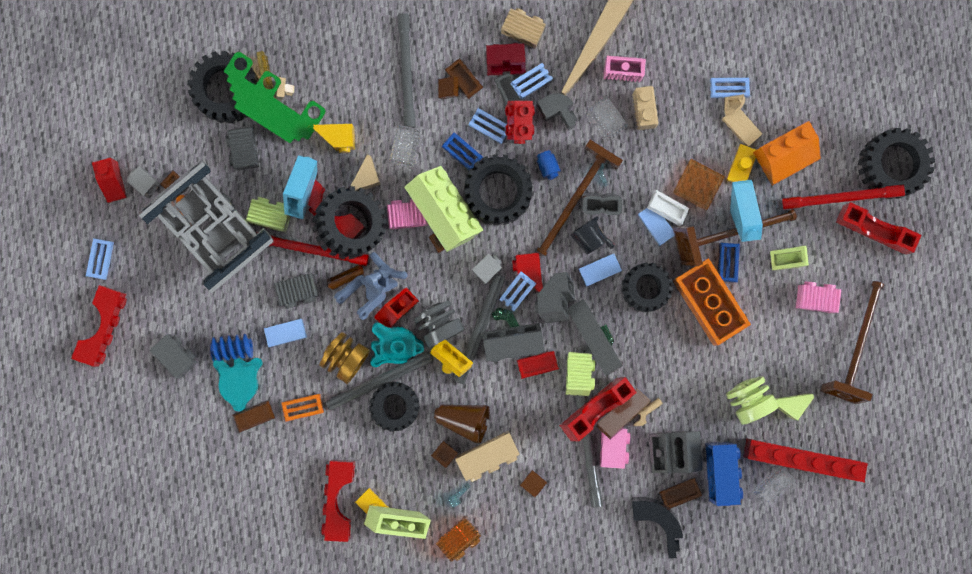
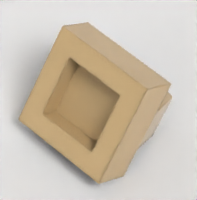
[274,77,294,101]

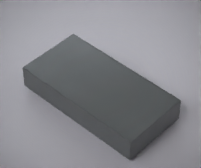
[494,72,525,105]

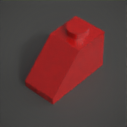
[92,157,127,203]
[512,253,543,293]
[374,287,419,328]

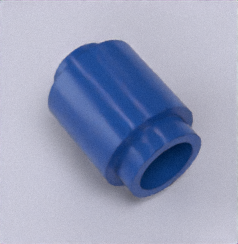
[536,150,561,180]

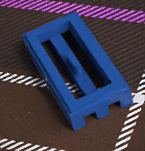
[442,132,483,170]
[718,243,740,283]

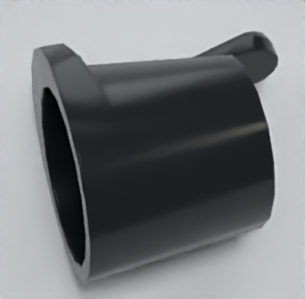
[570,216,615,255]

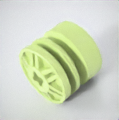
[726,376,779,425]

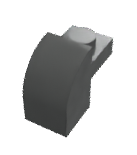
[536,93,577,131]

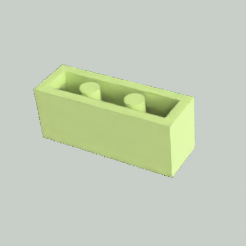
[364,505,431,539]

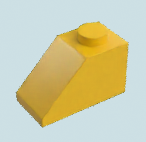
[314,124,355,154]

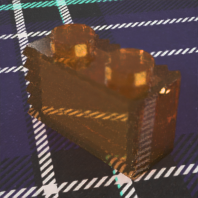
[436,516,481,562]

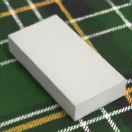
[647,190,689,226]

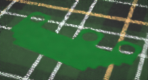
[224,52,326,143]

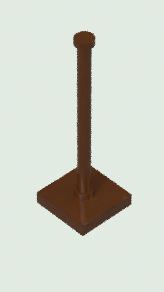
[536,139,623,256]
[673,209,797,267]
[820,281,884,404]

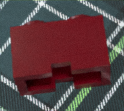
[486,43,526,76]

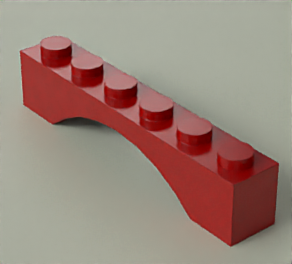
[743,438,868,483]

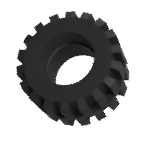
[621,263,673,312]
[369,382,420,432]

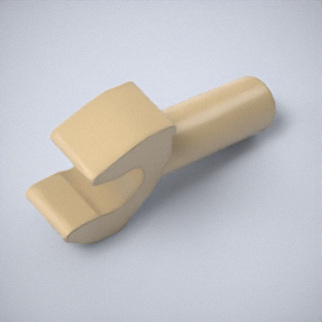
[633,398,663,426]

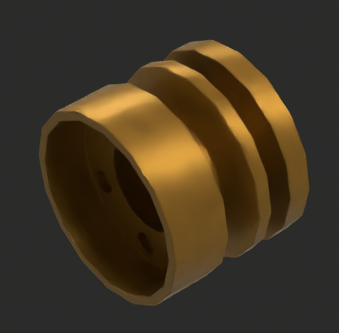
[319,332,370,384]

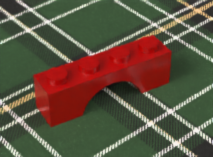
[308,179,366,239]
[836,202,922,255]
[71,285,127,367]
[559,377,637,441]
[321,460,355,542]

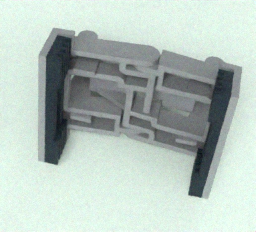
[139,159,273,293]

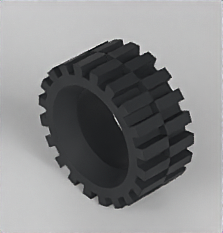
[187,51,259,124]
[858,128,935,199]
[464,154,533,225]
[312,186,387,259]

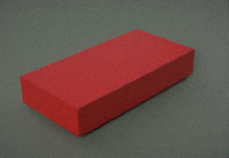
[516,351,559,379]

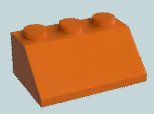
[753,121,821,186]

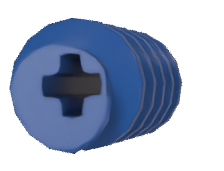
[210,334,253,362]

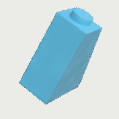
[283,155,317,219]
[730,180,763,242]

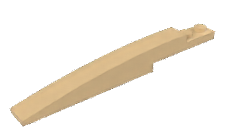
[561,0,634,96]

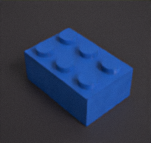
[705,442,743,506]

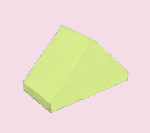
[770,246,809,270]
[775,394,814,420]

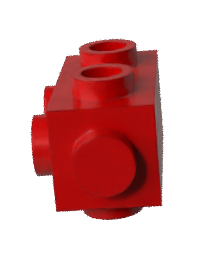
[505,101,535,144]

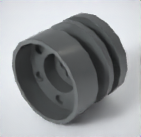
[414,300,465,349]

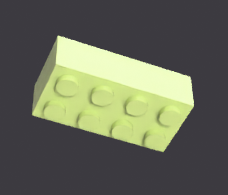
[404,166,483,252]

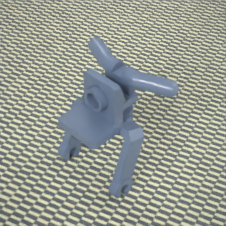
[334,252,408,320]

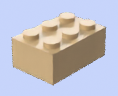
[455,431,520,482]

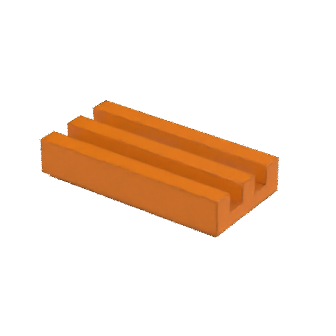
[281,394,324,422]

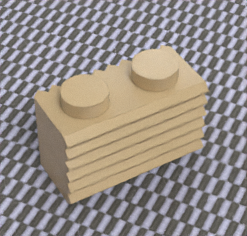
[501,8,546,49]
[632,86,658,130]

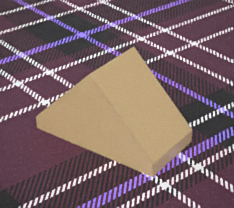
[351,154,380,191]

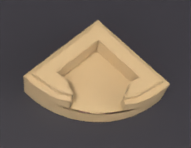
[724,94,745,116]

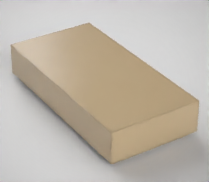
[722,109,762,147]

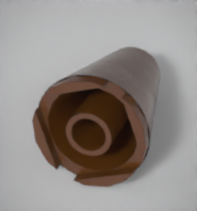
[434,404,490,444]

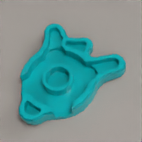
[370,322,424,368]
[213,358,263,411]

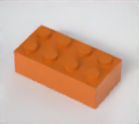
[672,258,751,346]

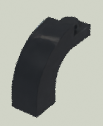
[632,497,683,559]

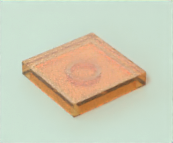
[673,159,725,211]

